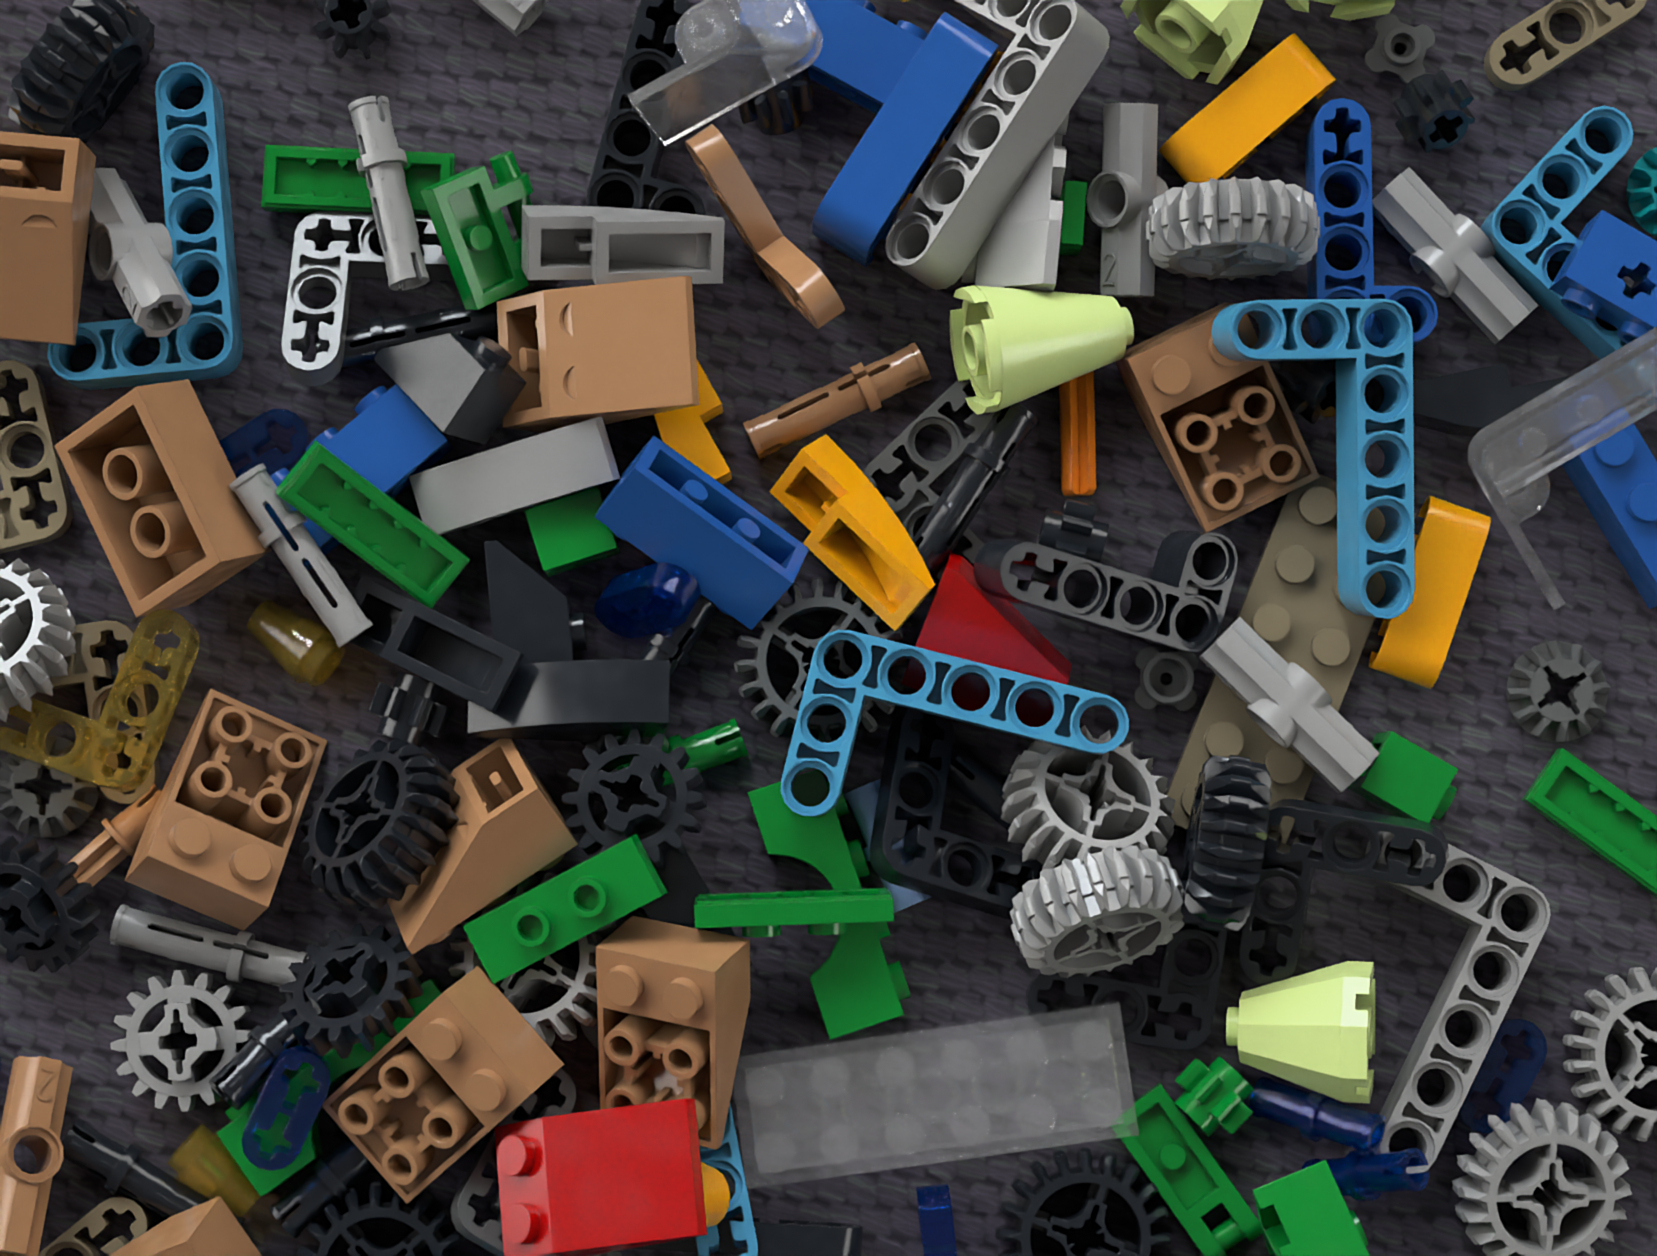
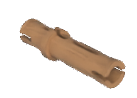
[743,342,931,459]

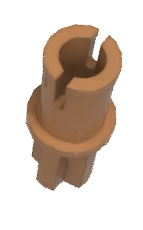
[65,784,162,887]

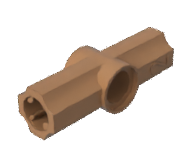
[0,1056,73,1256]

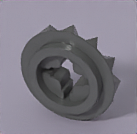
[1506,640,1611,742]
[0,735,100,838]

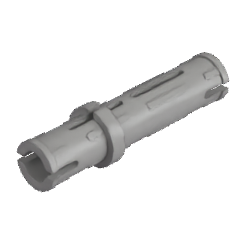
[348,96,430,291]
[229,463,373,648]
[110,904,309,987]

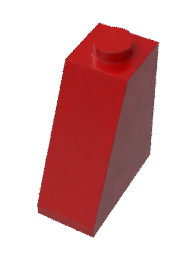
[901,552,1072,727]

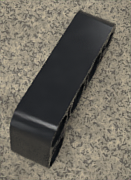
[587,0,706,215]
[973,530,1238,652]

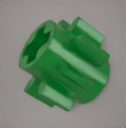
[1174,1056,1254,1137]

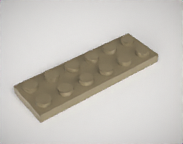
[1165,474,1416,844]

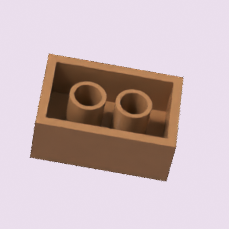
[54,379,271,618]

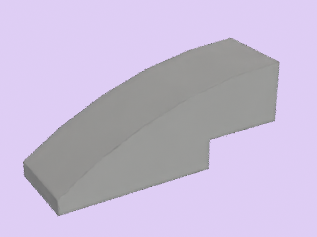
[521,205,725,285]
[409,417,621,535]

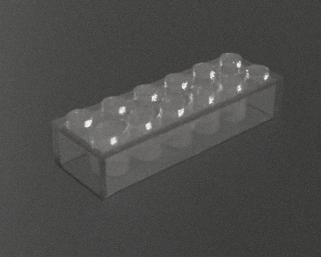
[733,1001,1139,1189]

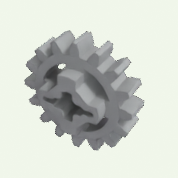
[110,970,251,1112]

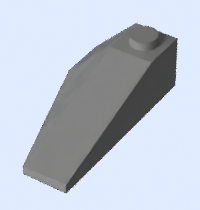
[961,112,1069,292]

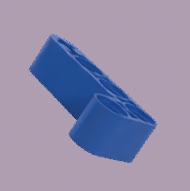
[812,12,1000,268]
[1305,98,1438,348]

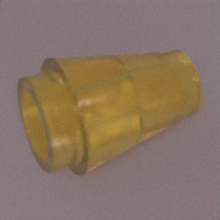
[247,600,345,687]
[167,1123,260,1217]

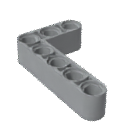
[885,0,1110,290]
[1365,832,1551,1177]

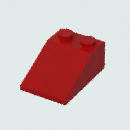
[494,1098,707,1256]

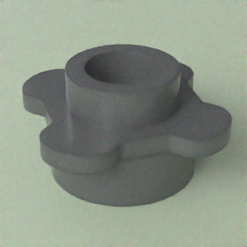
[1364,14,1435,84]
[1134,647,1198,712]

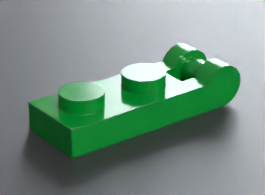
[1108,1083,1262,1256]

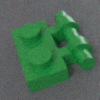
[420,151,534,310]

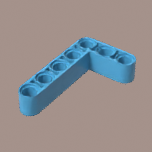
[47,62,243,390]
[1481,106,1657,411]
[1211,299,1415,619]
[781,630,1129,817]

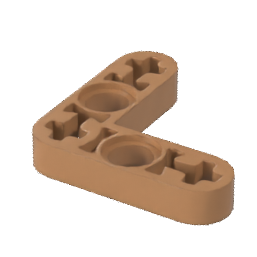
[685,124,845,329]

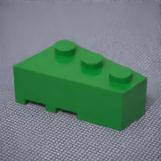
[1253,1160,1370,1256]

